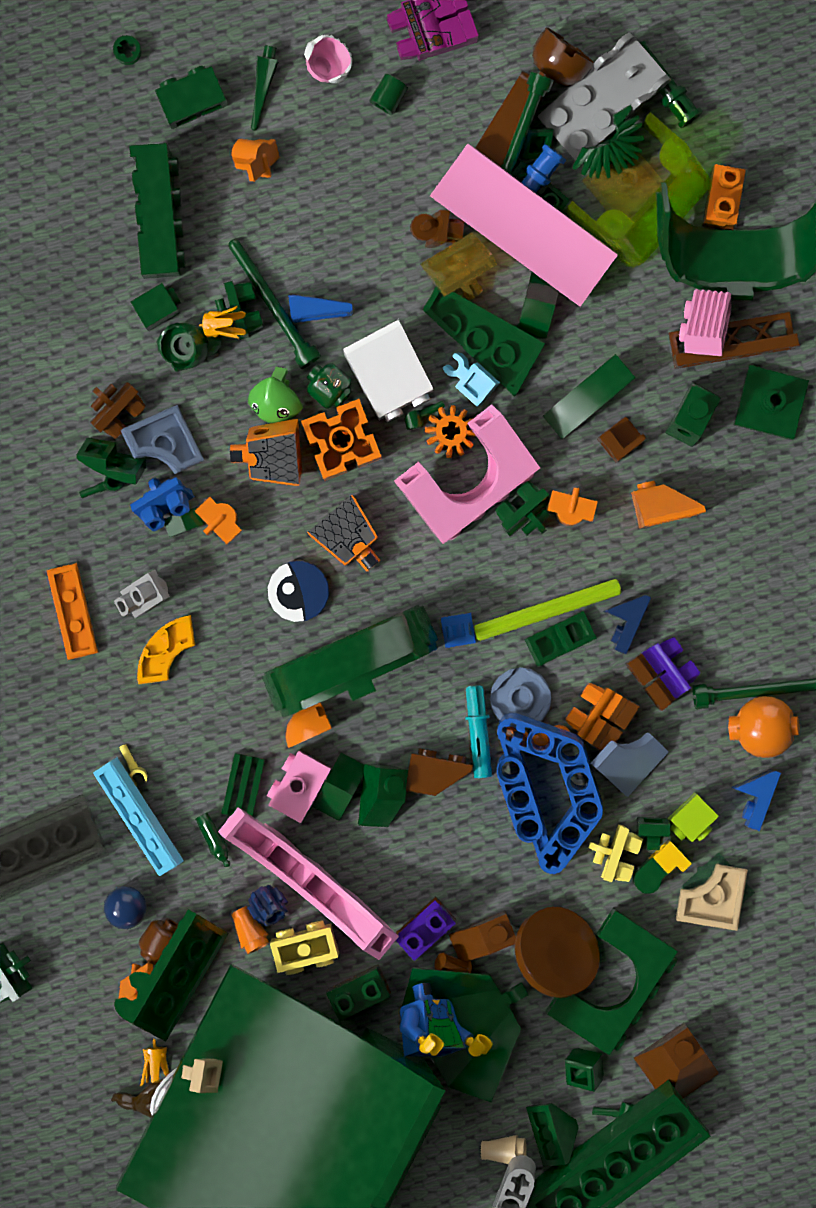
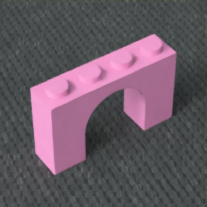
[394,404,540,544]

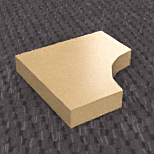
[676,864,748,931]

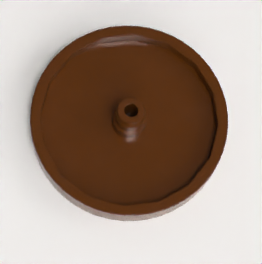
[515,907,600,998]

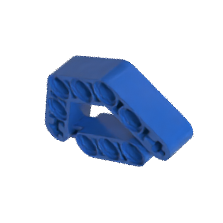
[497,713,603,874]

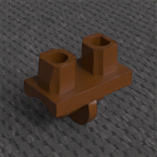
[410,210,464,248]
[90,382,146,439]

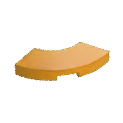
[137,615,195,684]

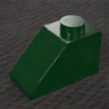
[358,764,408,827]

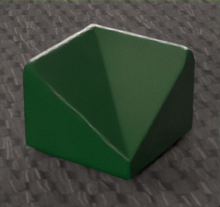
[565,1048,604,1092]

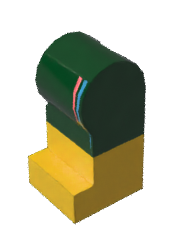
[632,839,691,894]

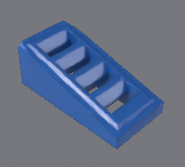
[288,295,353,323]

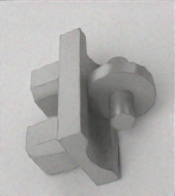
[114,570,170,618]

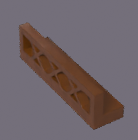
[668,312,799,369]

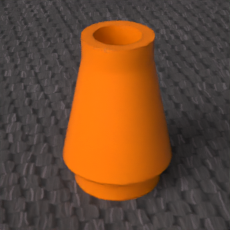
[231,906,270,954]

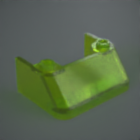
[565,112,710,268]

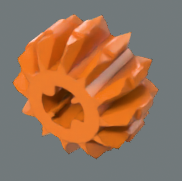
[425,405,476,458]

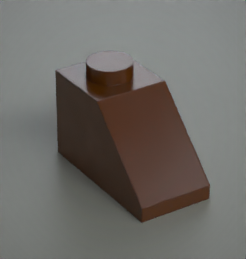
[448,911,516,961]

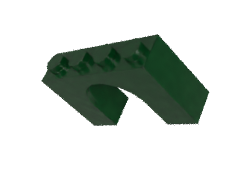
[546,908,678,1055]

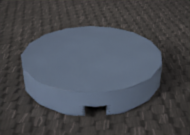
[490,667,551,728]

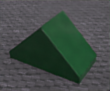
[518,272,559,339]
[312,752,364,821]

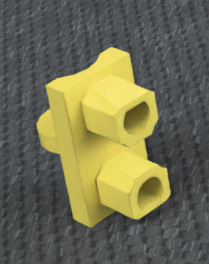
[588,824,643,882]

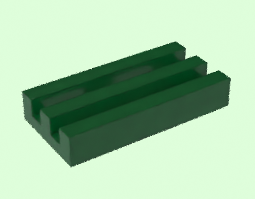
[222,753,265,817]

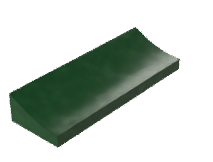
[527,1079,711,1208]

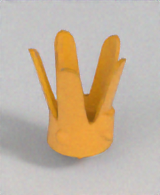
[199,306,246,339]
[140,1039,170,1086]

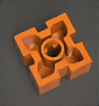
[301,399,382,481]

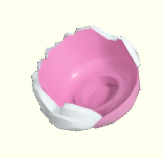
[304,35,353,84]

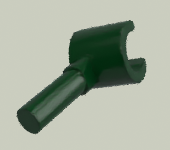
[404,401,445,430]
[79,476,122,498]
[592,1101,634,1118]

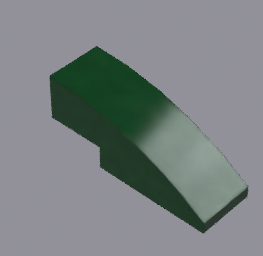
[543,354,636,439]

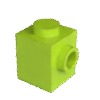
[668,793,719,842]

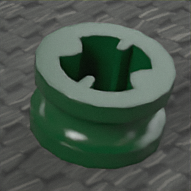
[113,35,142,65]

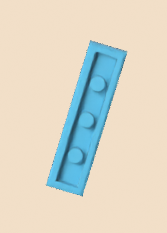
[93,757,184,876]

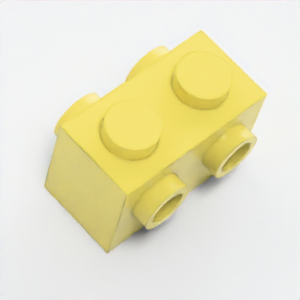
[270,920,339,975]

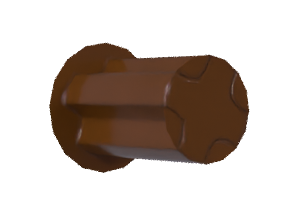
[434,953,472,973]

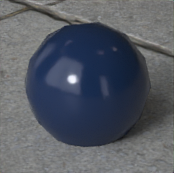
[104,886,147,930]

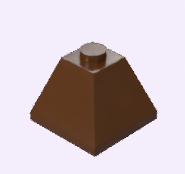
[633,1022,719,1098]

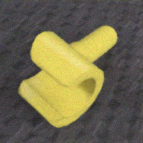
[119,744,148,787]

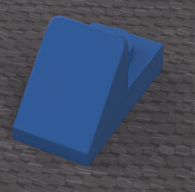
[732,770,781,831]

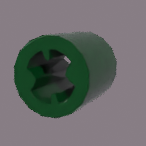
[369,74,408,115]

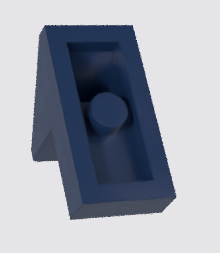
[603,595,651,654]

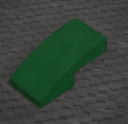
[76,438,146,485]
[524,611,597,667]

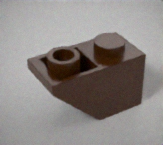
[406,748,473,796]

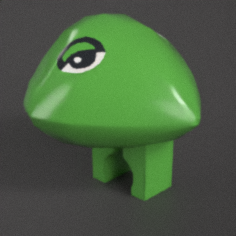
[248,367,303,423]

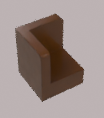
[597,417,647,463]

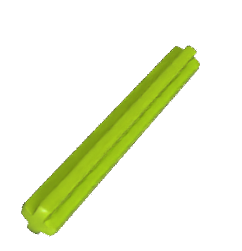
[474,579,621,641]

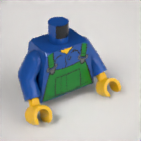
[399,983,492,1057]

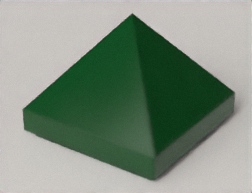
[520,128,554,159]

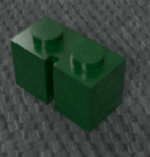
[155,66,228,129]

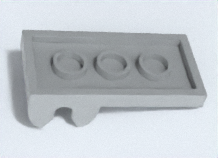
[537,32,671,161]

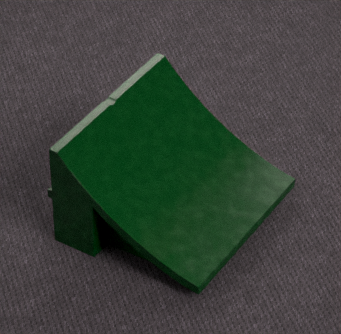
[116,964,445,1208]

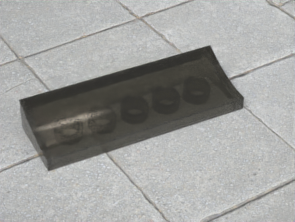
[0,794,110,901]

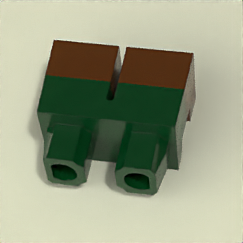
[326,964,391,1022]

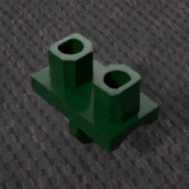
[215,281,264,340]
[495,481,550,537]
[0,942,32,1003]

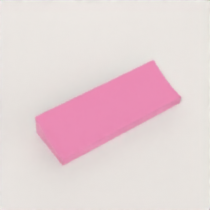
[430,143,618,307]

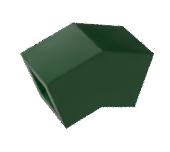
[164,507,203,537]

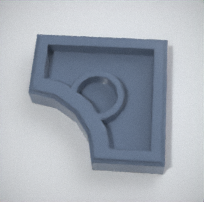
[121,405,204,474]
[591,732,669,797]

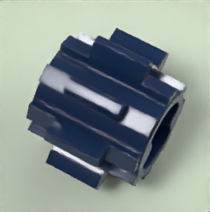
[247,885,288,926]

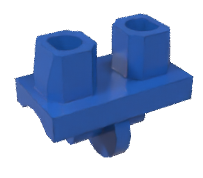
[130,477,194,531]

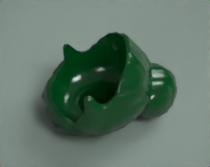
[156,323,222,372]

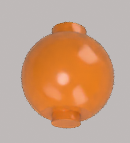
[728,696,800,758]

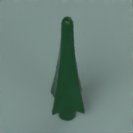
[251,45,279,131]

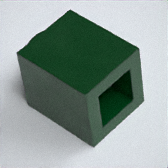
[130,283,181,331]

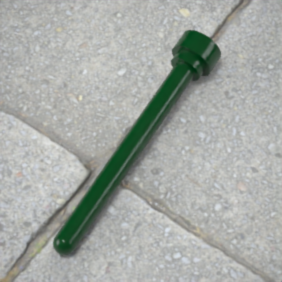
[502,72,554,175]
[228,239,321,369]
[692,678,816,709]

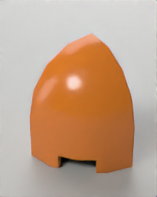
[285,702,333,748]

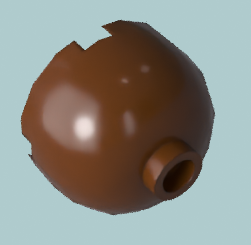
[532,27,594,86]

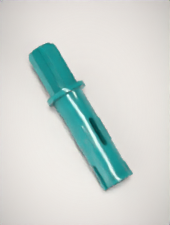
[465,685,492,778]

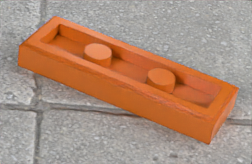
[46,563,99,660]

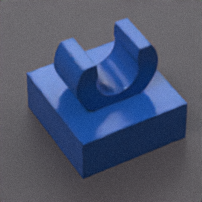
[441,613,476,648]

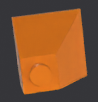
[631,481,706,529]

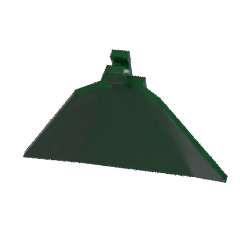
[402,967,528,1103]

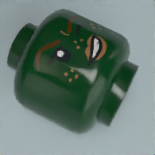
[307,363,353,409]

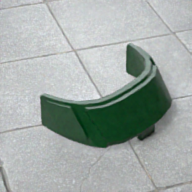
[656,182,816,300]
[262,604,438,717]

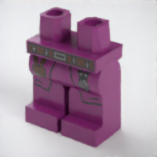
[386,0,479,61]

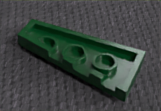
[423,283,545,397]

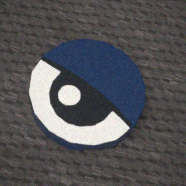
[268,561,329,622]

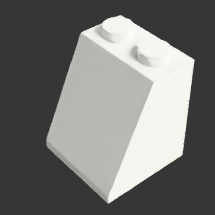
[343,320,433,422]

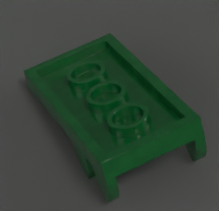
[114,909,229,1042]

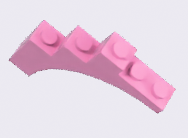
[218,807,399,960]

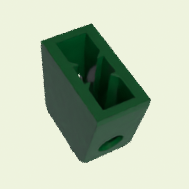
[665,382,721,447]

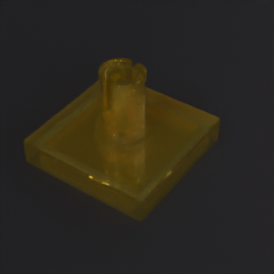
[582,143,669,228]
[420,232,497,299]

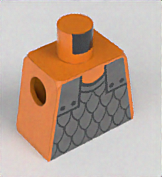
[230,419,302,486]
[307,495,381,572]

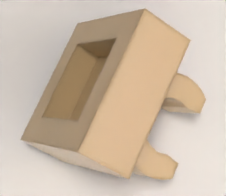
[181,1059,223,1093]

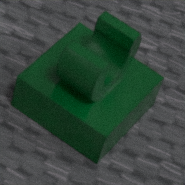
[637,817,670,850]

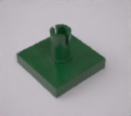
[733,365,809,440]

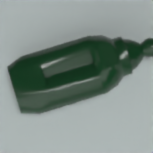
[195,812,230,867]

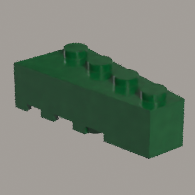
[129,143,186,279]

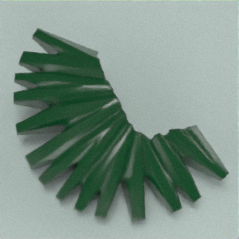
[572,104,644,178]

